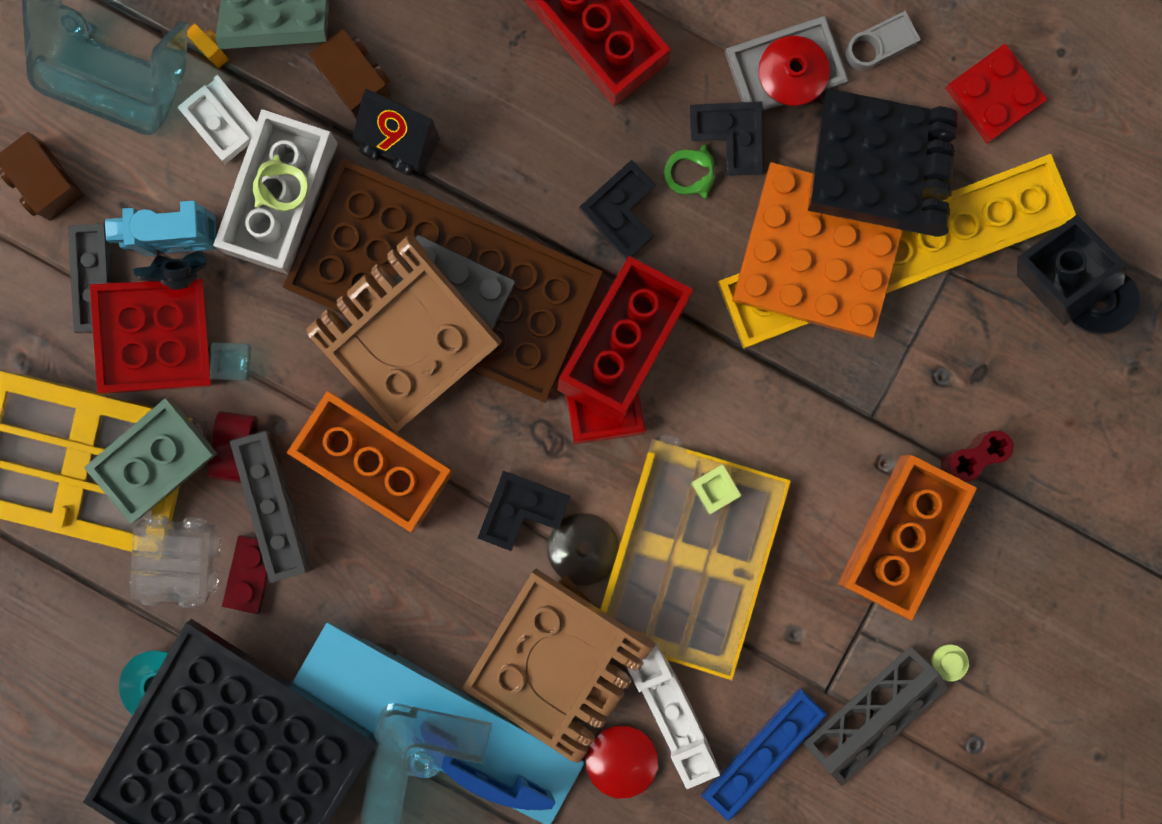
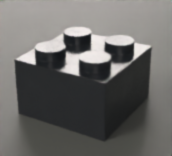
[1017,215,1127,326]

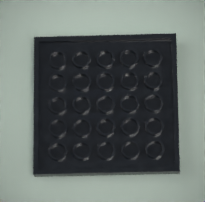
[83,619,381,824]

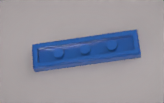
[701,688,827,822]

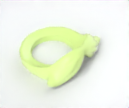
[253,155,308,212]

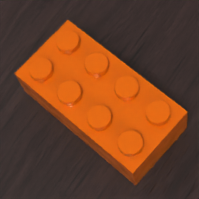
[287,391,454,533]
[837,454,977,621]

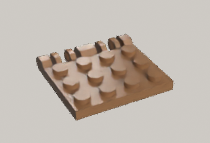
[306,235,502,433]
[462,568,655,763]

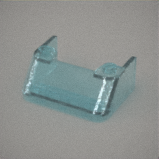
[22,0,188,135]
[361,703,492,824]

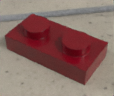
[222,535,268,614]

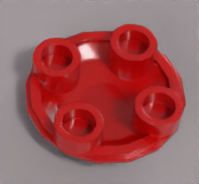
[586,726,658,799]

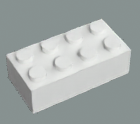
[213,109,338,275]

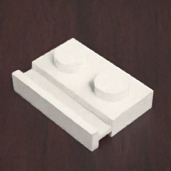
[178,75,257,164]

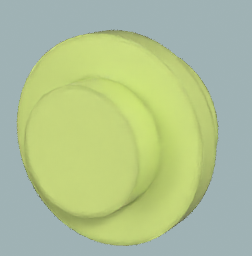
[931,644,969,681]

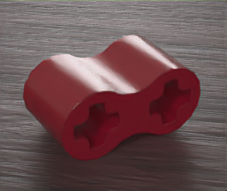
[207,411,258,483]
[940,431,1014,482]

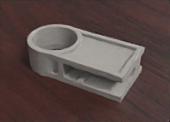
[845,11,921,71]

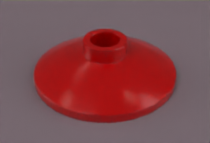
[758,35,830,106]

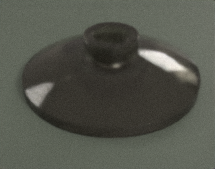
[548,513,619,585]

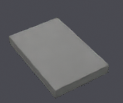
[724,15,849,112]

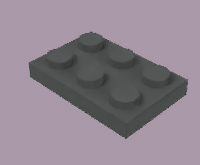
[395,235,516,330]

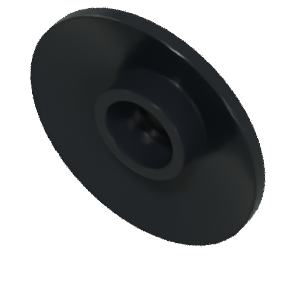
[1071,274,1140,335]

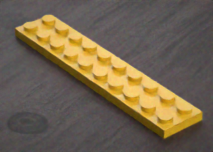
[717,154,1076,349]

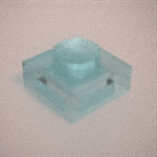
[210,343,251,381]

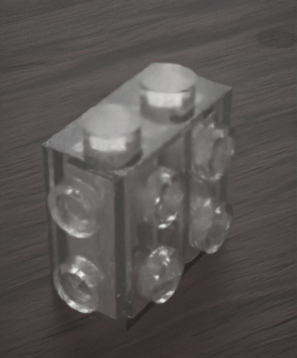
[129,515,221,608]

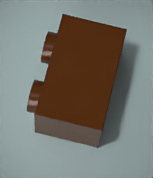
[309,29,391,120]
[0,132,84,221]

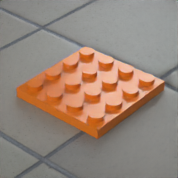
[732,162,902,340]

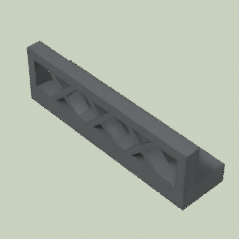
[230,431,312,583]
[803,646,949,787]

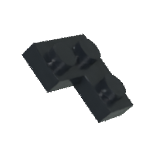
[690,101,764,176]
[579,160,656,260]
[477,471,571,551]

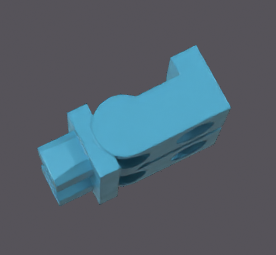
[105,201,217,257]

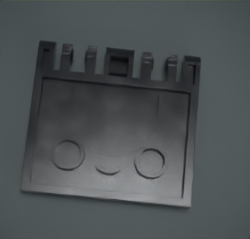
[808,88,958,237]

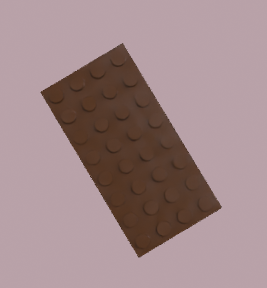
[283,158,603,403]

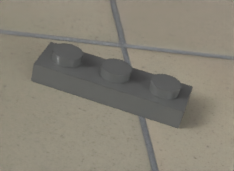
[68,223,112,334]

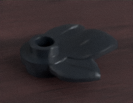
[133,251,206,290]

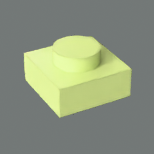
[690,464,741,515]

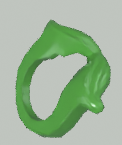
[664,144,715,199]

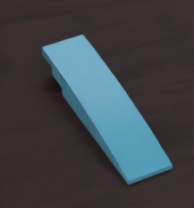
[293,621,585,824]

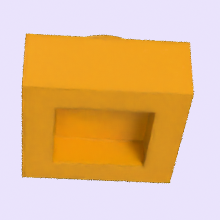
[185,23,229,69]

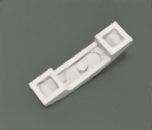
[626,643,720,789]

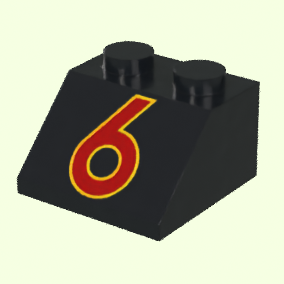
[353,89,440,176]

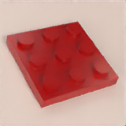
[89,279,211,394]

